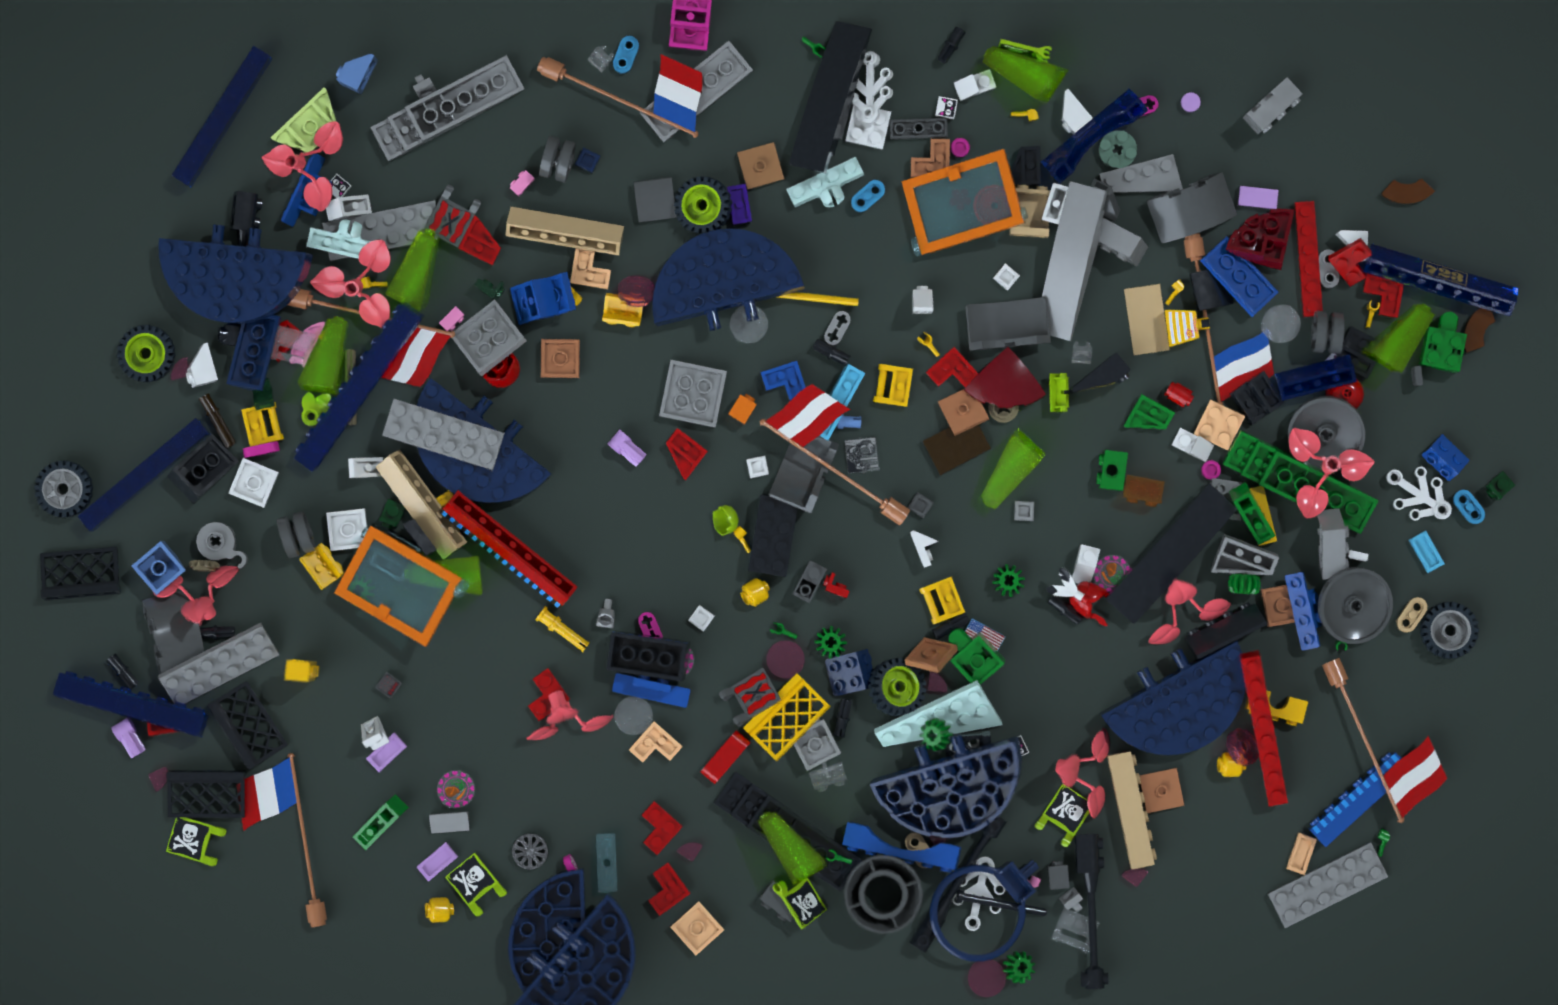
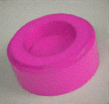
[950,138,970,158]
[1201,460,1221,480]
[563,854,578,871]

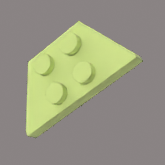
[271,87,336,152]

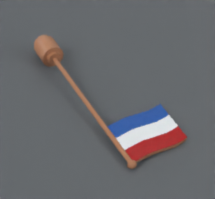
[1184,233,1274,405]

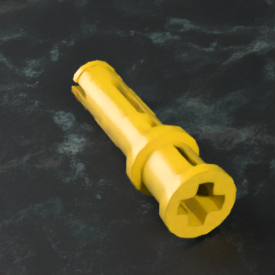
[535,606,590,652]

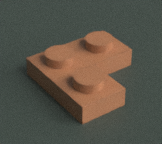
[911,139,950,178]

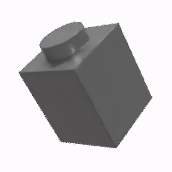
[1047,861,1070,890]

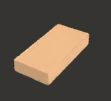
[1286,832,1317,875]

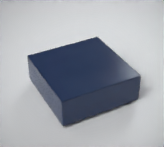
[575,147,601,173]

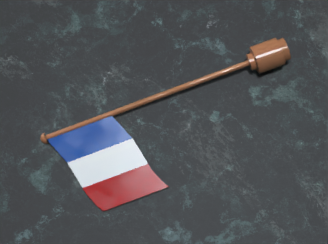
[537,54,703,138]
[236,753,327,927]

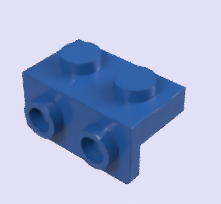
[1422,434,1470,481]

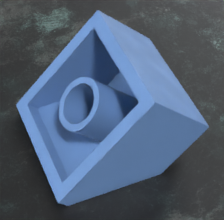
[336,54,378,94]
[132,541,186,595]

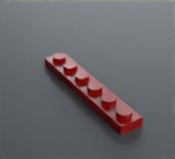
[1294,201,1323,317]

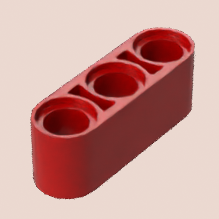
[700,730,751,785]

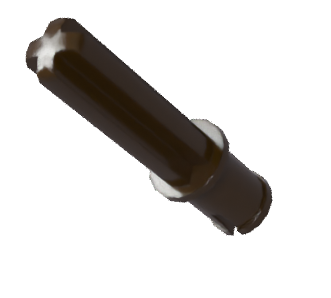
[198,393,236,448]

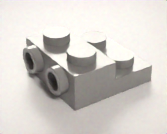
[789,719,841,771]

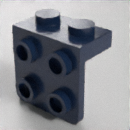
[825,649,873,696]

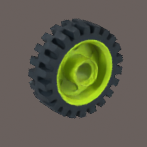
[674,177,732,234]
[117,325,176,382]
[868,658,927,716]

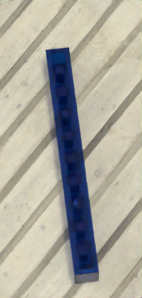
[294,302,424,472]

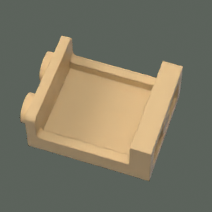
[1009,185,1051,238]

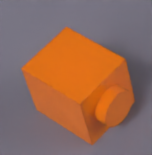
[728,394,757,425]

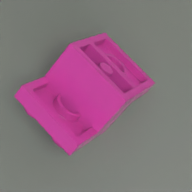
[669,0,712,51]

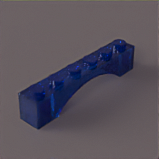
[1041,88,1148,184]

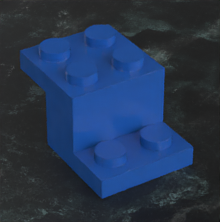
[510,272,576,325]

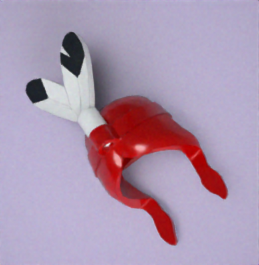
[1046,568,1109,626]

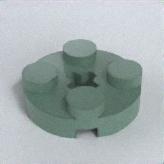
[1098,130,1137,169]

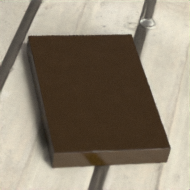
[922,425,991,475]

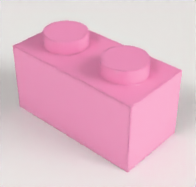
[510,170,535,197]
[439,306,465,332]

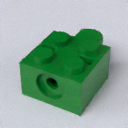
[1418,312,1467,373]
[949,628,1006,685]

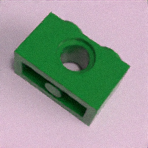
[1096,450,1128,491]

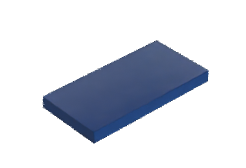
[1200,236,1279,317]

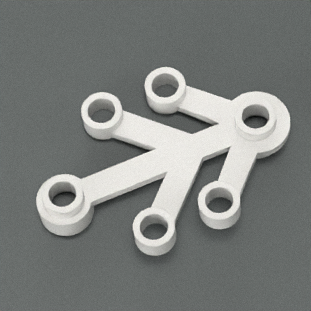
[852,51,893,124]
[1386,467,1452,521]
[952,857,1005,931]

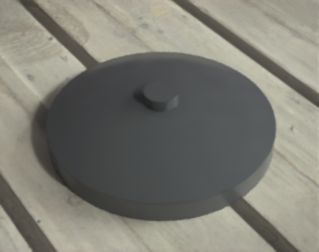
[1288,396,1365,471]
[1318,567,1393,644]

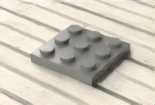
[452,299,527,377]
[659,360,727,428]

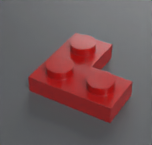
[1328,238,1372,287]
[1362,273,1405,318]
[926,347,978,388]
[528,668,570,721]
[642,801,683,855]
[648,862,691,916]

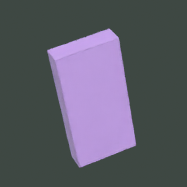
[1238,186,1279,209]
[366,732,407,772]
[417,842,458,882]

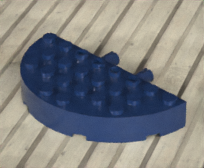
[159,224,313,324]
[652,229,805,331]
[417,378,552,503]
[1100,640,1246,755]
[870,734,1022,838]
[508,868,586,993]
[514,893,635,1005]

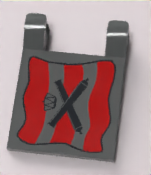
[424,184,481,248]
[719,668,781,727]

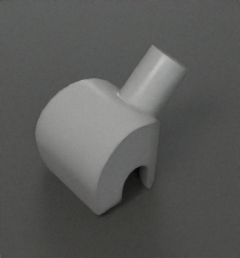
[596,599,615,628]

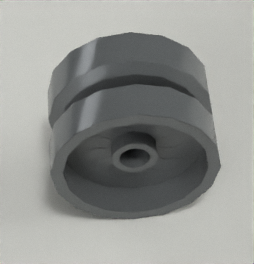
[539,135,576,183]
[1311,311,1344,354]
[277,511,316,559]

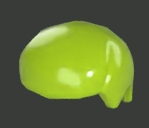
[713,505,739,536]

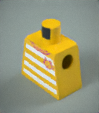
[1165,310,1210,347]

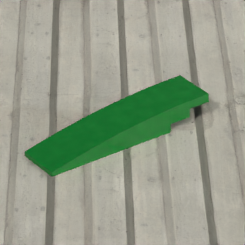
[1223,430,1379,534]

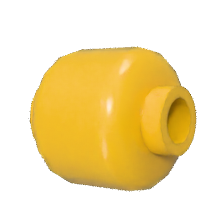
[740,578,770,607]
[1217,752,1246,777]
[425,897,454,923]

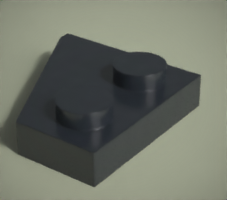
[1011,146,1042,186]

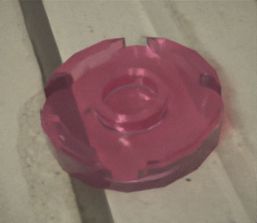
[617,275,655,307]
[767,640,805,678]
[1226,728,1259,766]
[967,959,1006,997]

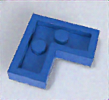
[761,361,806,401]

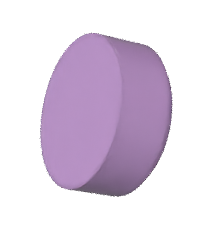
[1181,93,1200,112]

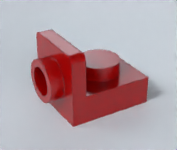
[823,572,849,598]

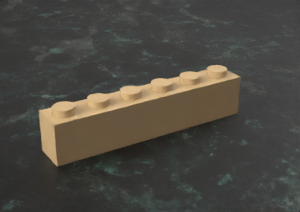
[506,207,624,256]
[376,449,467,560]
[1107,751,1157,869]

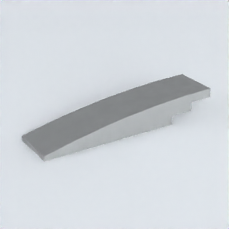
[370,55,524,162]
[1042,181,1108,341]

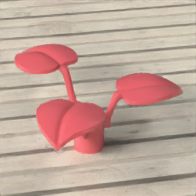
[262,121,343,212]
[310,239,391,328]
[1289,428,1375,519]
[153,566,239,624]
[1148,579,1231,645]
[526,691,614,740]
[1055,728,1110,819]

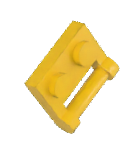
[873,364,913,407]
[241,402,284,447]
[919,577,965,625]

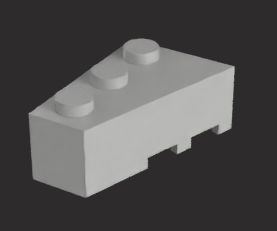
[1243,77,1302,134]
[1098,218,1148,267]
[1317,508,1349,579]
[1210,534,1279,575]

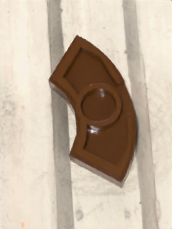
[1381,178,1435,204]
[1464,303,1495,353]

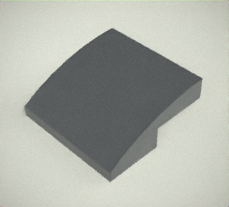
[634,177,677,222]

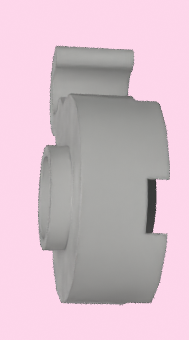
[196,522,248,569]

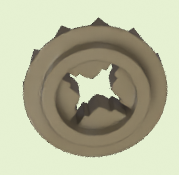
[988,403,1019,423]
[189,560,220,572]

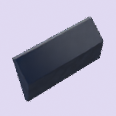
[226,315,281,391]

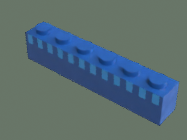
[1308,752,1401,847]

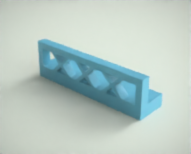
[820,364,865,440]

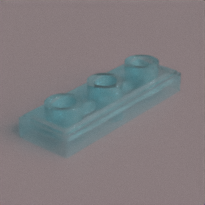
[596,833,618,892]

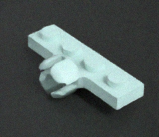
[786,157,864,208]
[306,220,371,259]

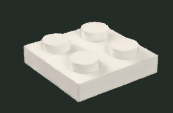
[845,105,891,150]
[229,458,279,508]
[326,508,368,551]

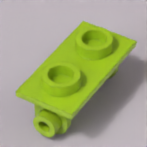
[1049,373,1069,412]

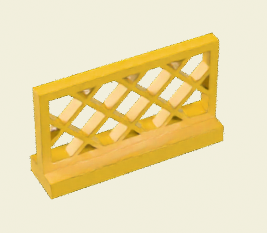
[743,673,831,761]

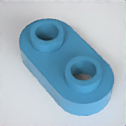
[613,36,639,74]
[851,180,885,212]
[1453,490,1485,524]

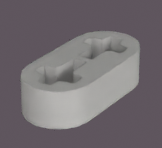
[824,311,851,346]

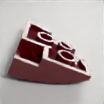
[1226,209,1294,270]
[964,347,1046,408]

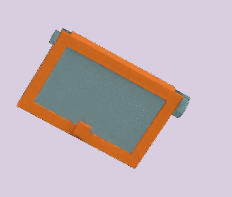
[901,149,1028,257]
[334,526,469,647]

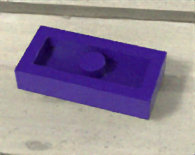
[727,184,752,225]

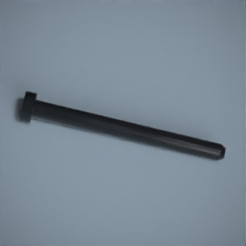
[956,889,1047,916]

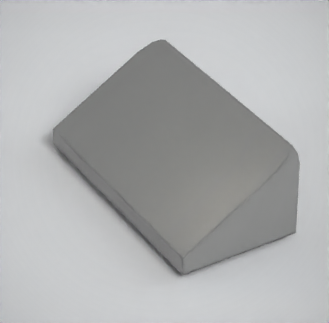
[429,811,470,833]

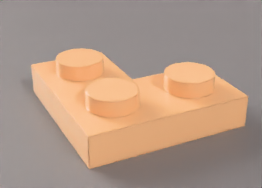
[570,248,611,289]
[629,721,683,762]

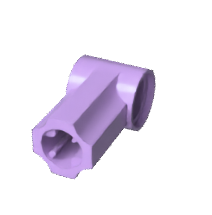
[607,429,647,467]
[111,717,146,758]

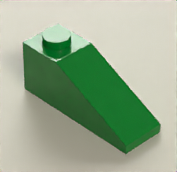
[1229,482,1276,545]
[353,794,409,850]

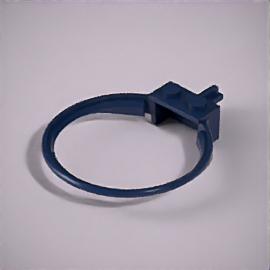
[930,860,1039,962]

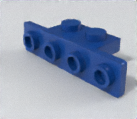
[281,153,332,227]
[1285,572,1322,650]
[612,673,691,708]

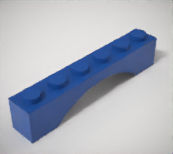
[842,822,962,873]

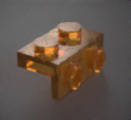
[1122,475,1165,507]

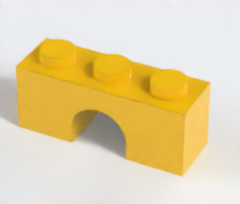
[285,659,319,682]
[1245,691,1308,726]

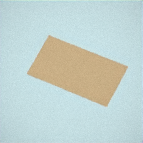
[1124,284,1170,355]

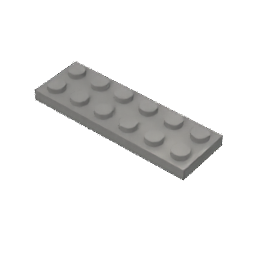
[640,41,753,143]
[322,200,440,261]
[382,399,505,470]
[158,623,279,707]
[1267,842,1388,928]

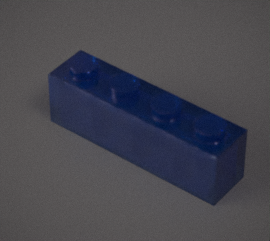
[1275,355,1357,401]

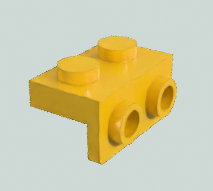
[602,293,644,327]
[299,543,344,590]

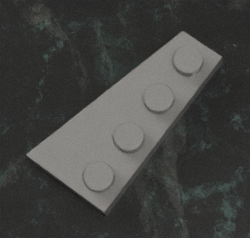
[1099,154,1183,193]

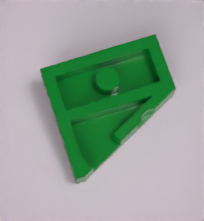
[1124,394,1175,429]

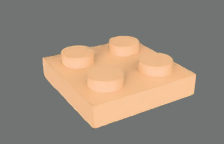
[1193,399,1245,450]
[670,901,725,955]

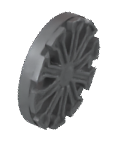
[512,833,548,870]

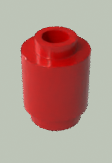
[1164,381,1194,407]

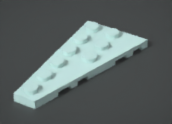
[874,681,1003,747]

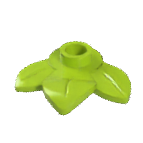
[301,392,338,426]

